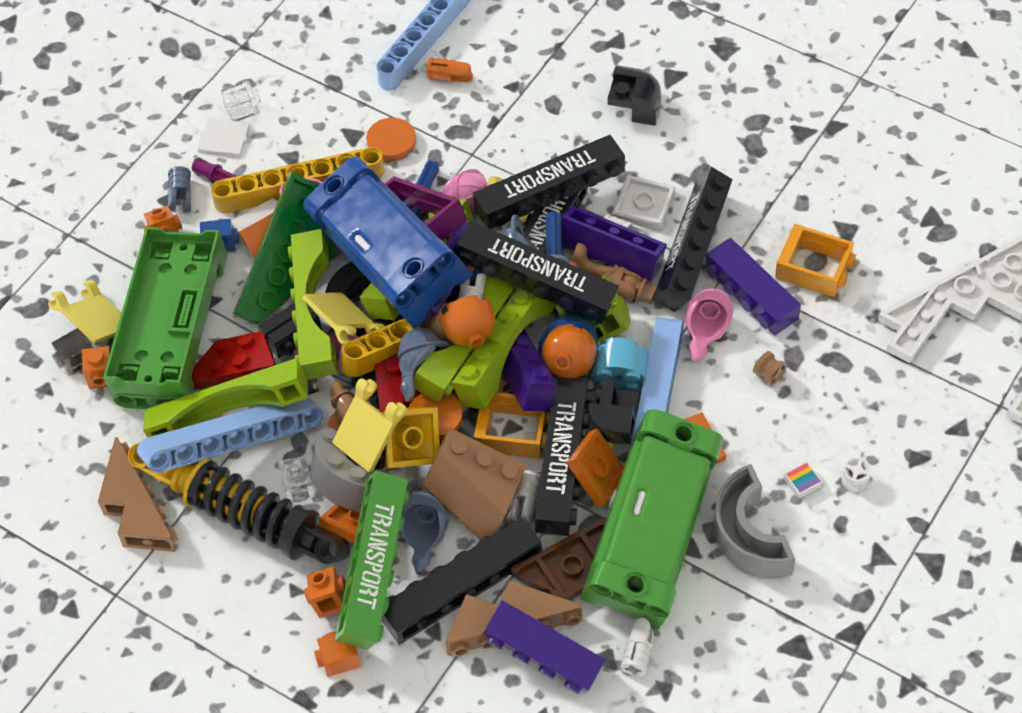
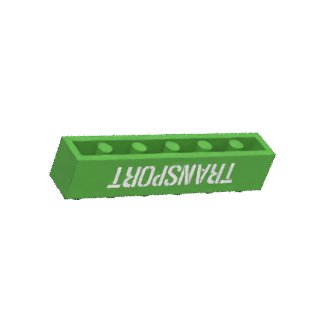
[335,470,409,650]

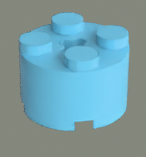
[591,338,648,393]

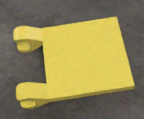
[48,280,121,344]
[302,292,385,344]
[332,379,407,473]

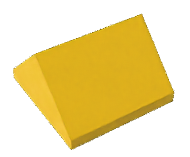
[383,407,440,468]

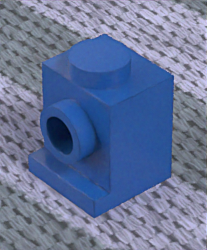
[200,219,239,251]

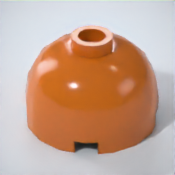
[438,295,496,348]
[541,324,598,378]

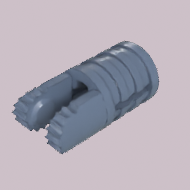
[168,166,191,212]

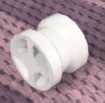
[841,457,872,493]

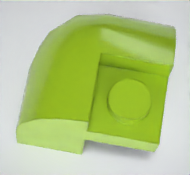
[555,275,631,342]

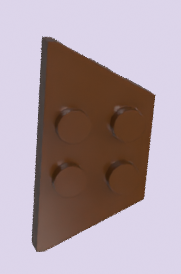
[510,517,606,601]

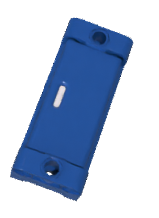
[303,156,473,329]

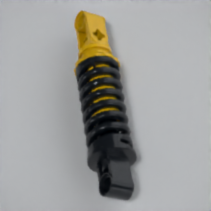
[128,443,350,564]

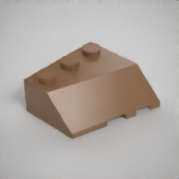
[422,428,527,540]

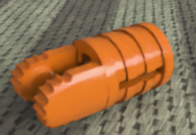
[427,57,473,82]

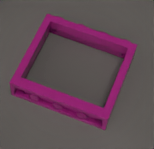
[332,176,468,253]

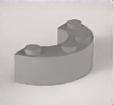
[310,425,415,512]
[714,464,795,578]

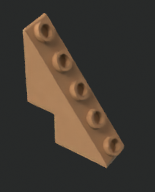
[98,437,178,552]
[445,581,583,656]

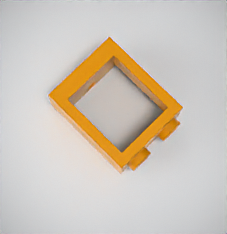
[775,223,857,298]
[474,392,550,458]

